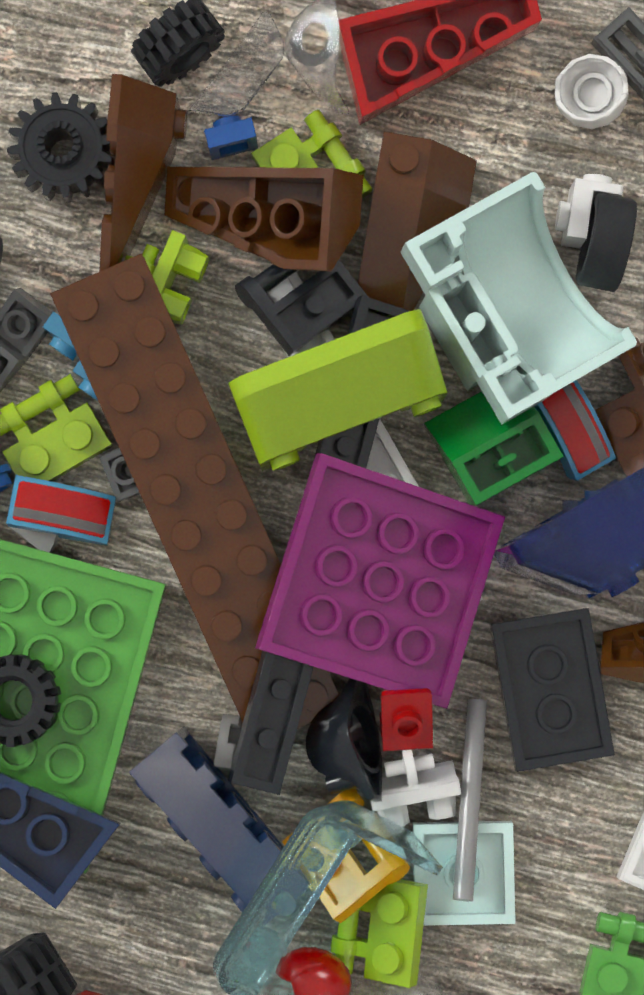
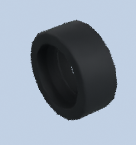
[576,193,637,292]

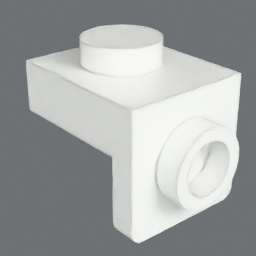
[555,174,624,249]

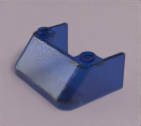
[494,467,644,599]

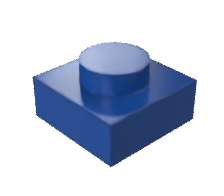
[204,115,258,160]

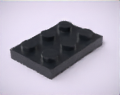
[490,608,615,772]

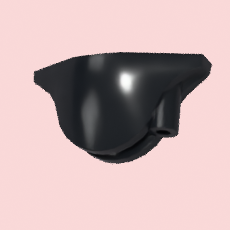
[306,678,382,802]

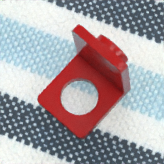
[379,688,433,751]

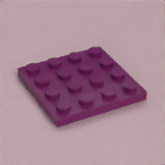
[255,453,505,709]

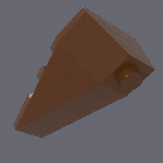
[99,74,187,272]
[164,166,364,271]

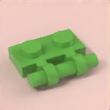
[579,912,644,995]

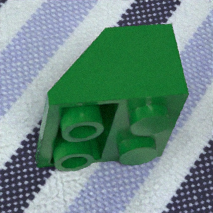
[424,391,564,506]

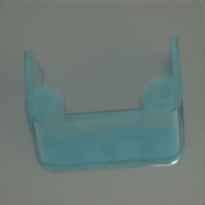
[213,800,443,995]

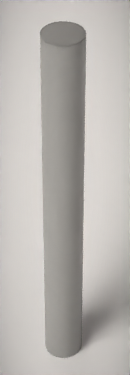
[453,699,487,902]

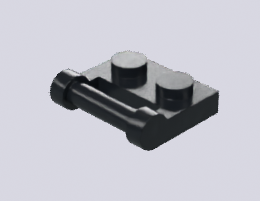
[235,260,368,357]

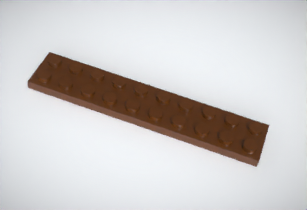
[50,253,339,729]

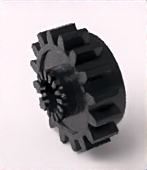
[7,92,115,203]

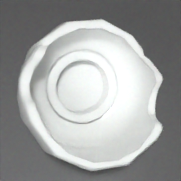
[555,54,629,129]

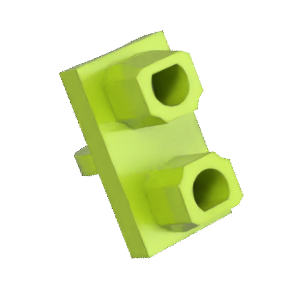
[124,230,210,325]

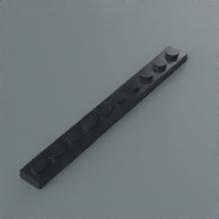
[228,296,408,795]

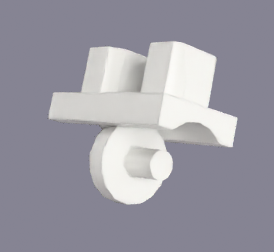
[370,750,461,830]

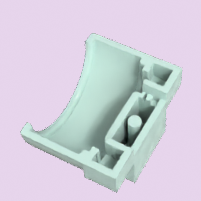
[400,172,637,424]

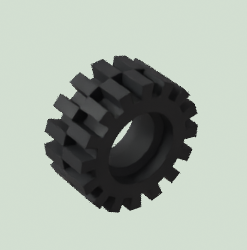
[131,0,225,87]
[0,654,61,747]

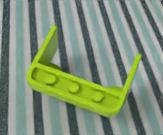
[228,309,448,471]

